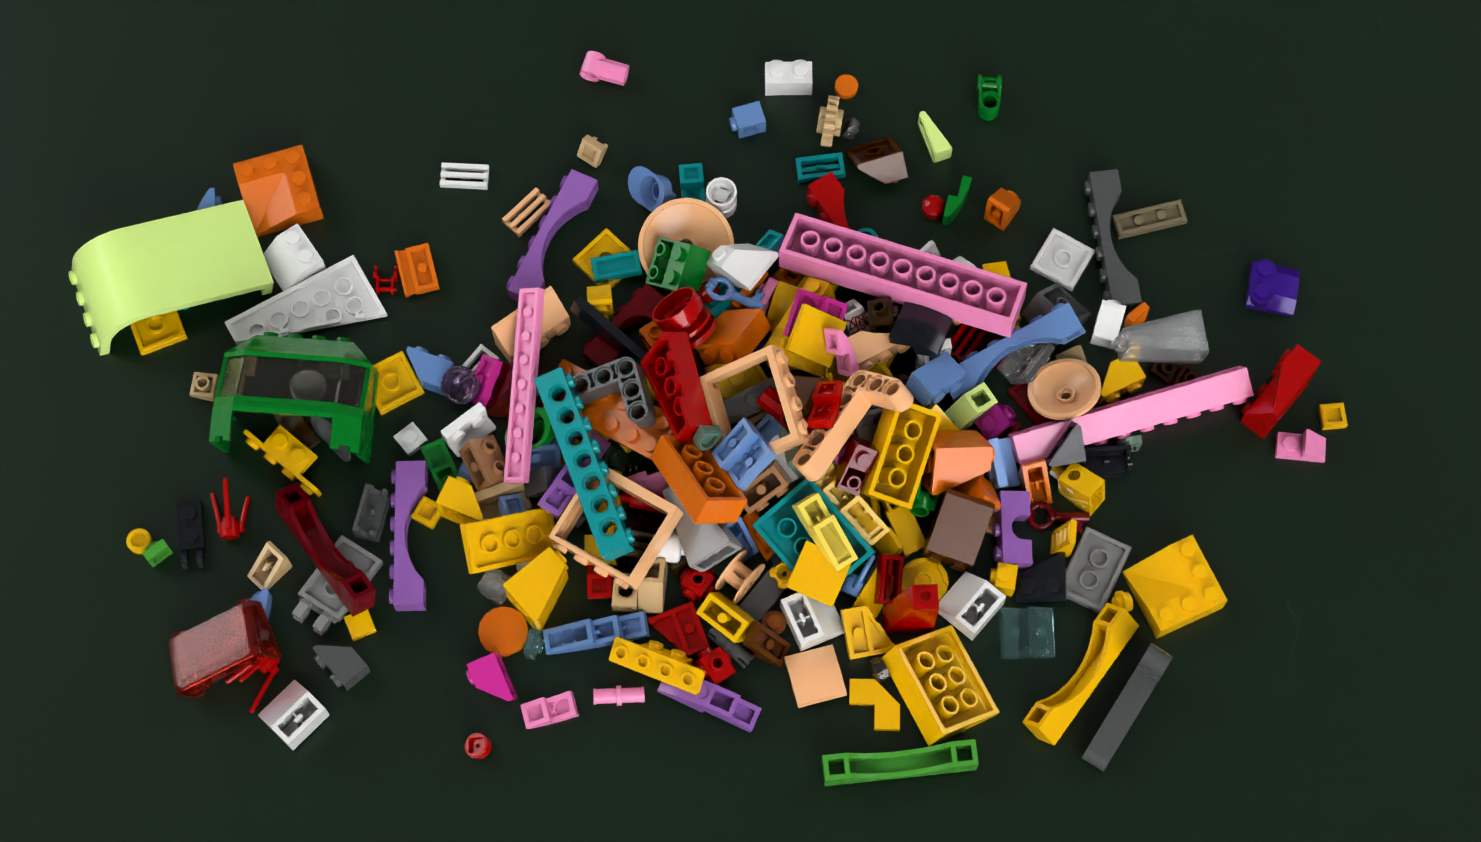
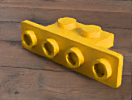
[243,425,322,497]
[609,637,706,695]

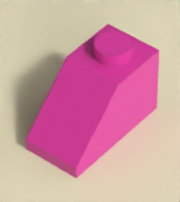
[466,652,518,701]

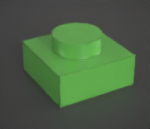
[142,539,173,567]

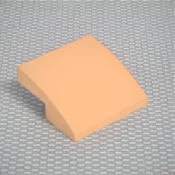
[784,644,847,708]

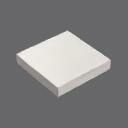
[1030,228,1095,292]

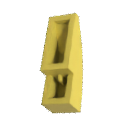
[792,493,858,571]

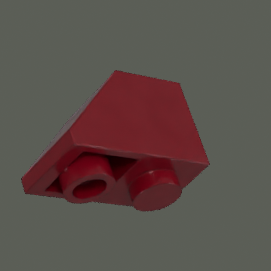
[835,434,879,496]

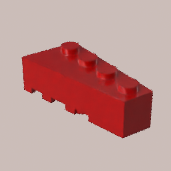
[640,332,713,441]

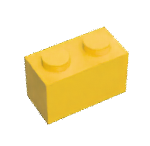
[696,592,758,643]

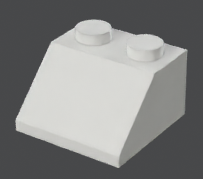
[264,223,326,291]

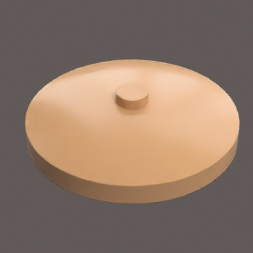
[638,198,734,292]

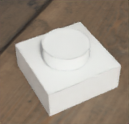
[393,422,428,457]

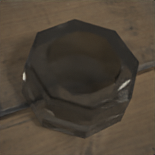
[869,656,890,683]

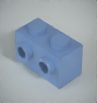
[905,351,966,407]

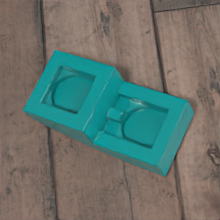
[679,163,706,202]

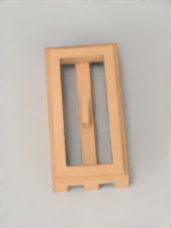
[502,188,551,237]

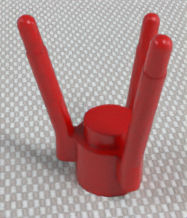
[210,478,251,540]
[225,648,280,713]

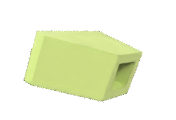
[944,382,998,430]

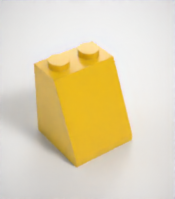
[503,546,569,634]

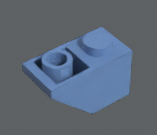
[406,346,455,396]

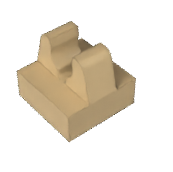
[577,134,608,168]

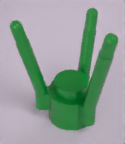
[909,478,943,517]

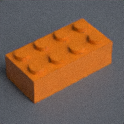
[650,434,748,524]

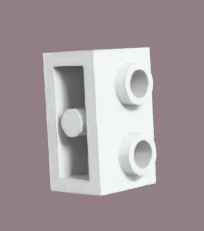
[765,59,813,96]

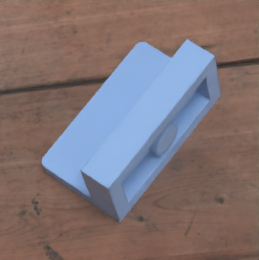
[987,438,1020,490]

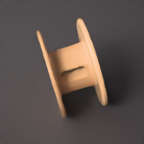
[715,549,765,604]

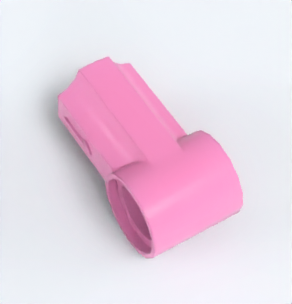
[579,51,629,86]

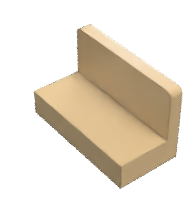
[474,482,532,519]

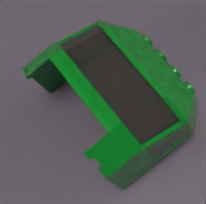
[209,332,379,464]

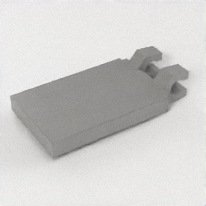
[292,535,383,636]

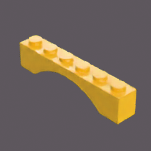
[1022,602,1139,746]

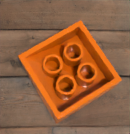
[233,145,324,237]

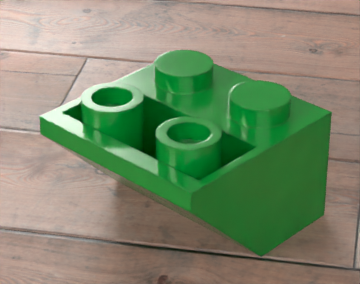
[645,237,711,294]

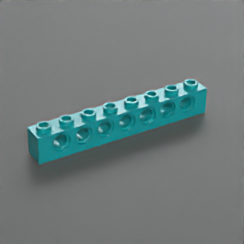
[534,367,636,562]

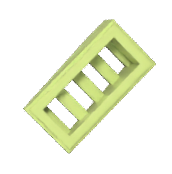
[918,111,953,163]

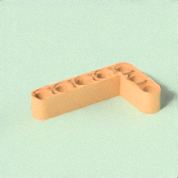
[793,370,914,482]

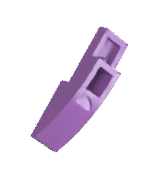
[537,430,611,519]
[657,680,762,732]

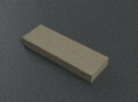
[1111,199,1188,240]

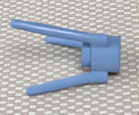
[840,555,878,598]

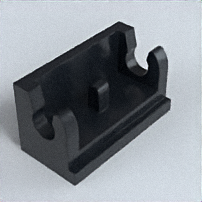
[1079,445,1133,478]

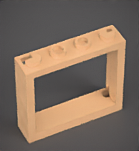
[699,345,811,455]
[548,468,684,590]

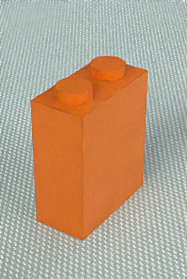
[696,309,771,365]

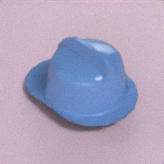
[628,166,677,212]

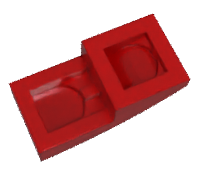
[807,380,843,429]
[587,565,613,600]

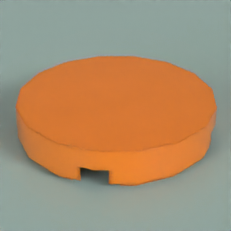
[478,606,529,657]

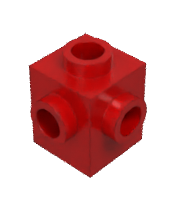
[680,567,716,604]
[693,646,736,685]

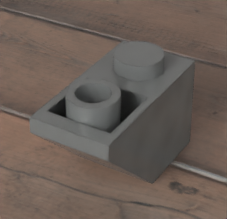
[312,645,371,691]

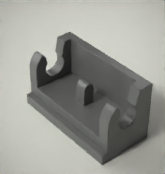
[352,484,391,543]

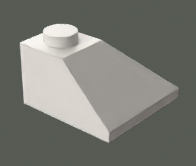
[706,243,779,291]

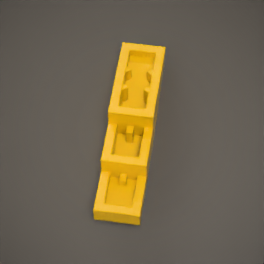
[815,463,890,546]

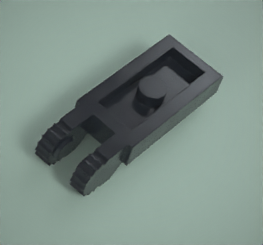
[176,500,206,570]

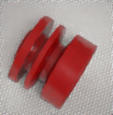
[652,287,717,349]

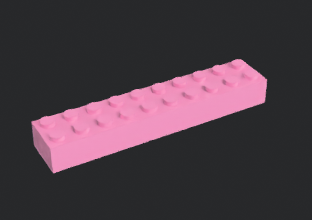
[779,213,1027,338]

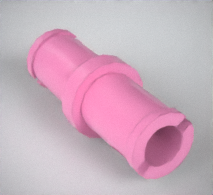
[593,685,645,706]

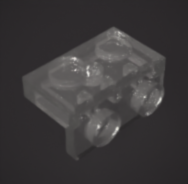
[998,343,1055,385]

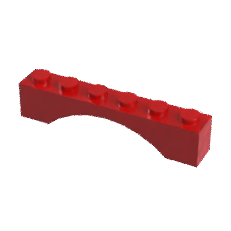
[806,171,879,300]

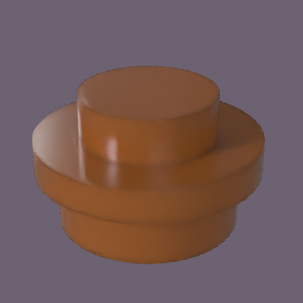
[761,611,787,635]

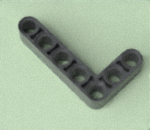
[535,356,656,429]
[1082,643,1173,772]

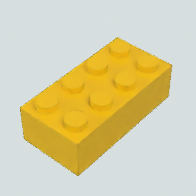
[860,404,942,509]

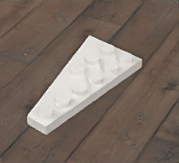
[224,255,388,345]

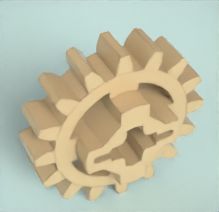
[816,95,844,147]

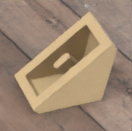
[247,541,293,590]

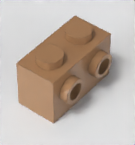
[459,435,505,492]
[740,460,791,514]

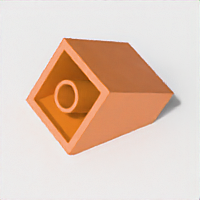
[921,430,995,495]

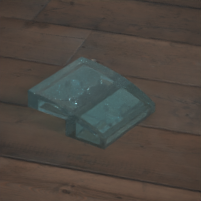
[999,606,1055,659]

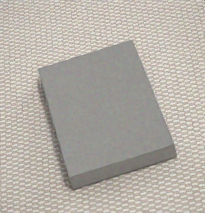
[1066,526,1132,613]

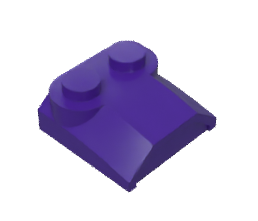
[1245,259,1300,317]

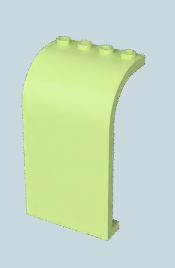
[68,200,274,356]

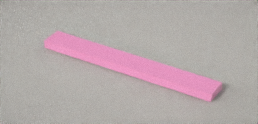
[503,287,545,484]

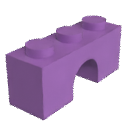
[992,490,1033,569]

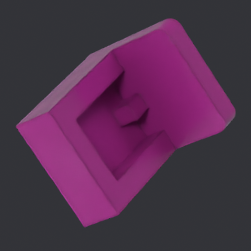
[974,403,1018,440]

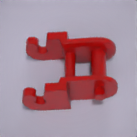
[373,265,398,295]

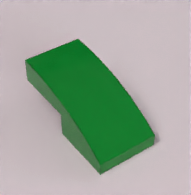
[942,175,972,226]
[420,437,460,492]

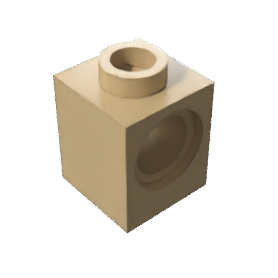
[611,573,638,613]

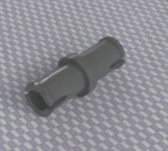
[706,627,754,669]

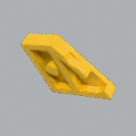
[840,605,895,660]

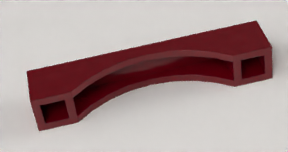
[275,482,376,617]

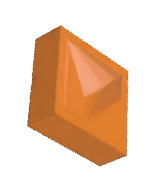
[1124,302,1150,331]

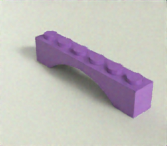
[506,169,599,302]
[389,461,428,611]

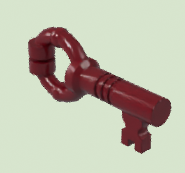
[1025,501,1090,535]

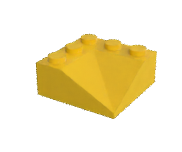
[1122,535,1228,639]

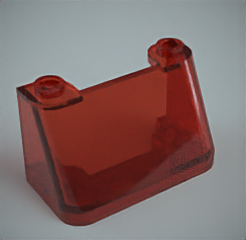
[168,598,282,700]

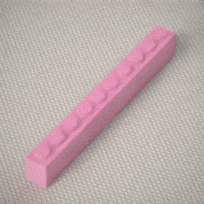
[1008,366,1254,465]

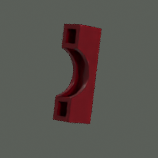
[582,284,665,368]

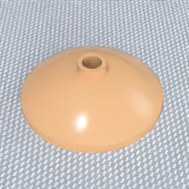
[1027,358,1102,420]

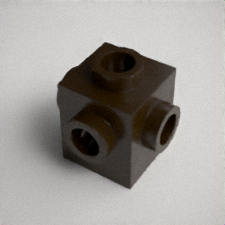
[864,297,900,333]

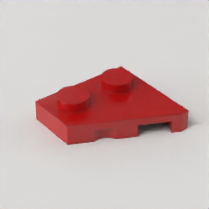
[648,601,710,658]

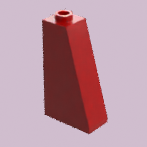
[882,584,939,633]

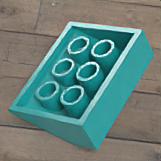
[752,479,876,602]

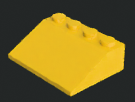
[881,625,1000,746]

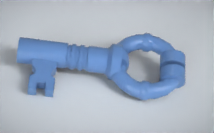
[705,277,765,310]

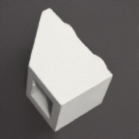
[1090,300,1126,349]

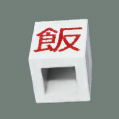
[845,299,871,336]

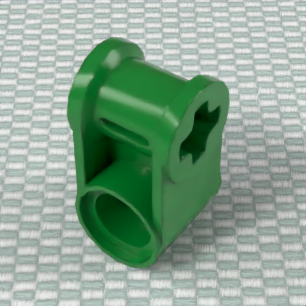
[977,74,1002,121]

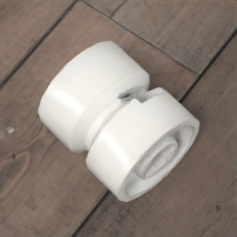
[706,177,737,218]

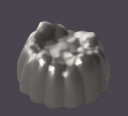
[841,117,860,139]

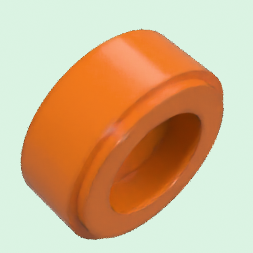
[834,74,858,99]

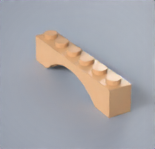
[847,321,961,371]

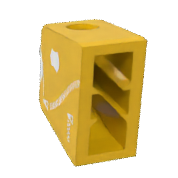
[1050,463,1105,516]

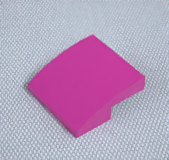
[783,289,848,337]

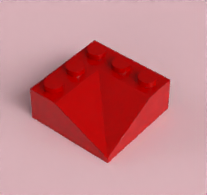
[1240,344,1321,440]

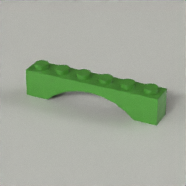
[821,739,979,787]

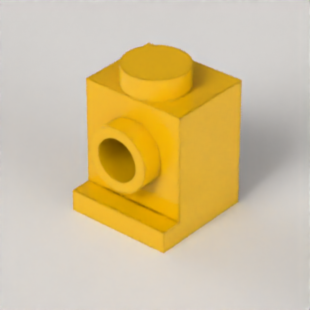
[989,562,1018,597]

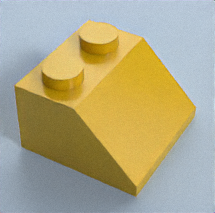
[436,476,484,524]

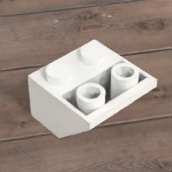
[938,571,1006,641]
[780,592,844,652]
[258,679,330,750]

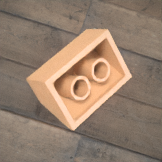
[491,286,571,366]

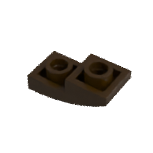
[1147,350,1202,386]
[274,414,320,450]

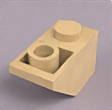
[638,558,668,614]

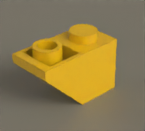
[587,284,614,321]
[1098,352,1146,405]

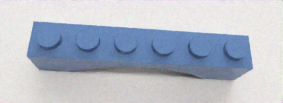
[949,302,1086,402]

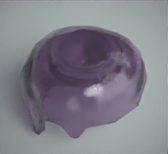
[441,366,480,405]

